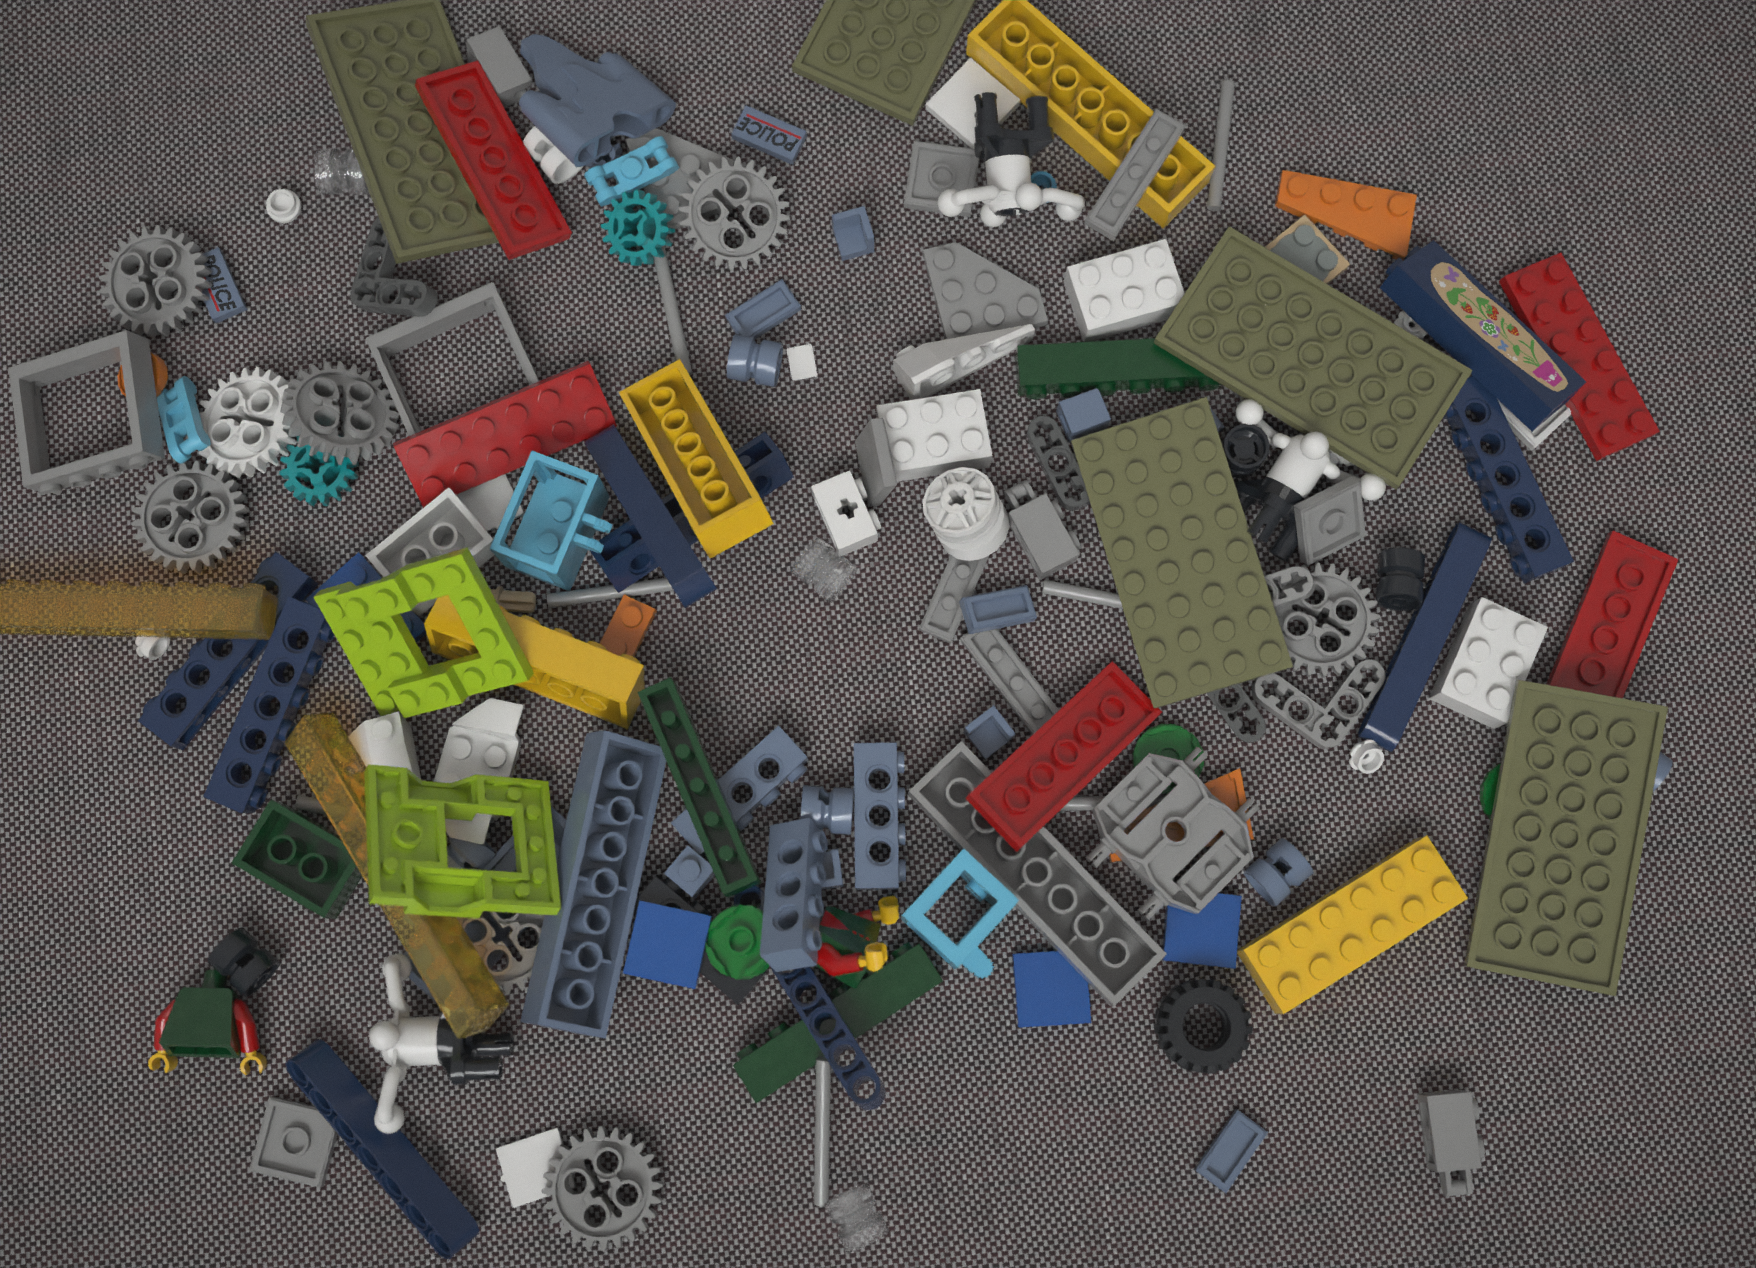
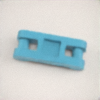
[584,136,679,206]
[157,376,211,464]

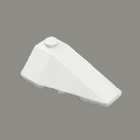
[893,324,1035,400]
[340,711,421,810]

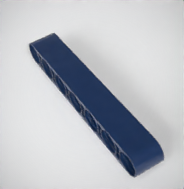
[584,424,717,608]
[1357,522,1492,752]
[734,886,886,1110]
[286,1039,479,1260]

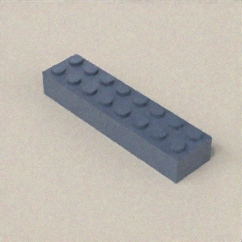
[520,730,666,1039]

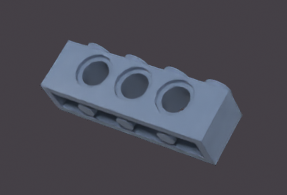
[671,725,809,857]
[854,743,906,890]
[760,818,827,972]

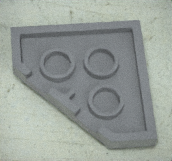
[625,128,745,229]
[922,242,1048,340]

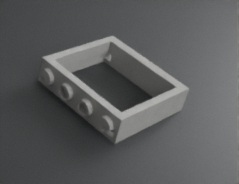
[365,282,540,436]
[8,330,165,495]

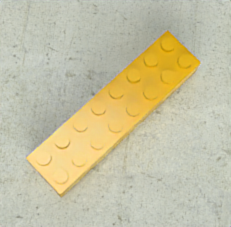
[966,0,1215,229]

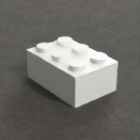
[1063,239,1185,342]
[876,389,992,482]
[365,488,494,616]
[1429,597,1548,729]

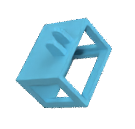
[490,451,613,591]
[901,849,1019,979]

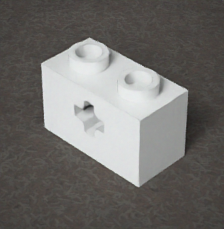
[811,470,881,557]

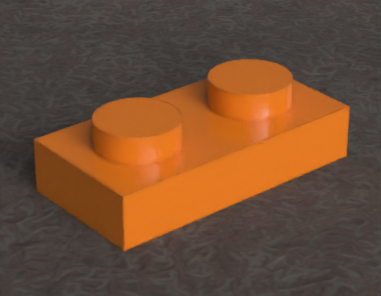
[600,595,657,657]

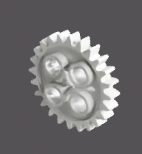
[198,367,297,478]

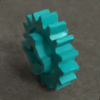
[601,190,675,266]
[279,435,359,506]

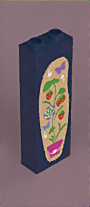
[1380,240,1586,432]

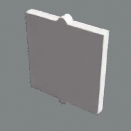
[456,474,525,532]
[496,1127,576,1208]

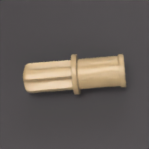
[490,586,536,613]

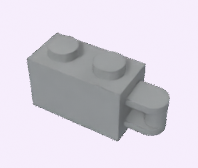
[1004,480,1081,580]
[1417,1090,1485,1197]

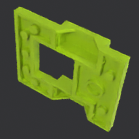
[313,547,534,718]
[364,764,561,918]

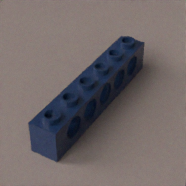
[1443,376,1574,584]
[590,432,794,593]
[138,552,319,750]
[203,596,335,814]

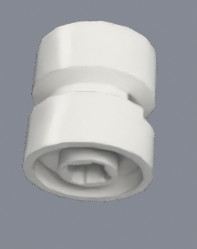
[523,126,583,184]

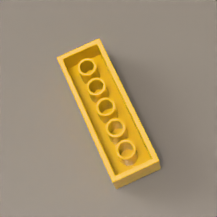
[619,359,774,559]
[424,595,645,729]
[1237,836,1468,1014]

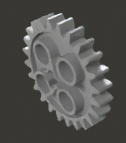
[678,157,790,270]
[99,225,212,338]
[280,361,399,465]
[131,460,250,574]
[1270,563,1380,678]
[440,911,545,995]
[542,1125,664,1251]

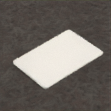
[787,344,817,381]

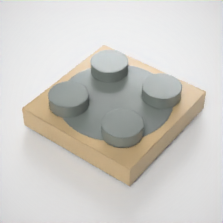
[1265,215,1350,284]

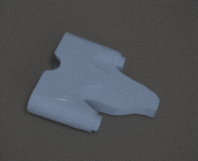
[519,34,676,167]

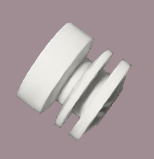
[923,467,1010,561]

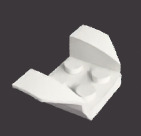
[434,698,524,845]

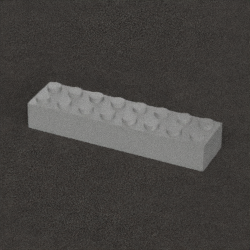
[908,741,1167,1006]

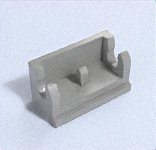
[466,26,532,108]

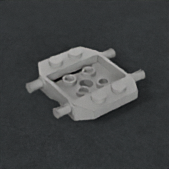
[1085,747,1260,921]

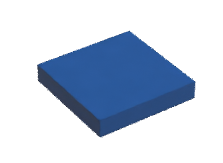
[1162,893,1242,969]
[623,901,713,989]
[1012,951,1091,1028]

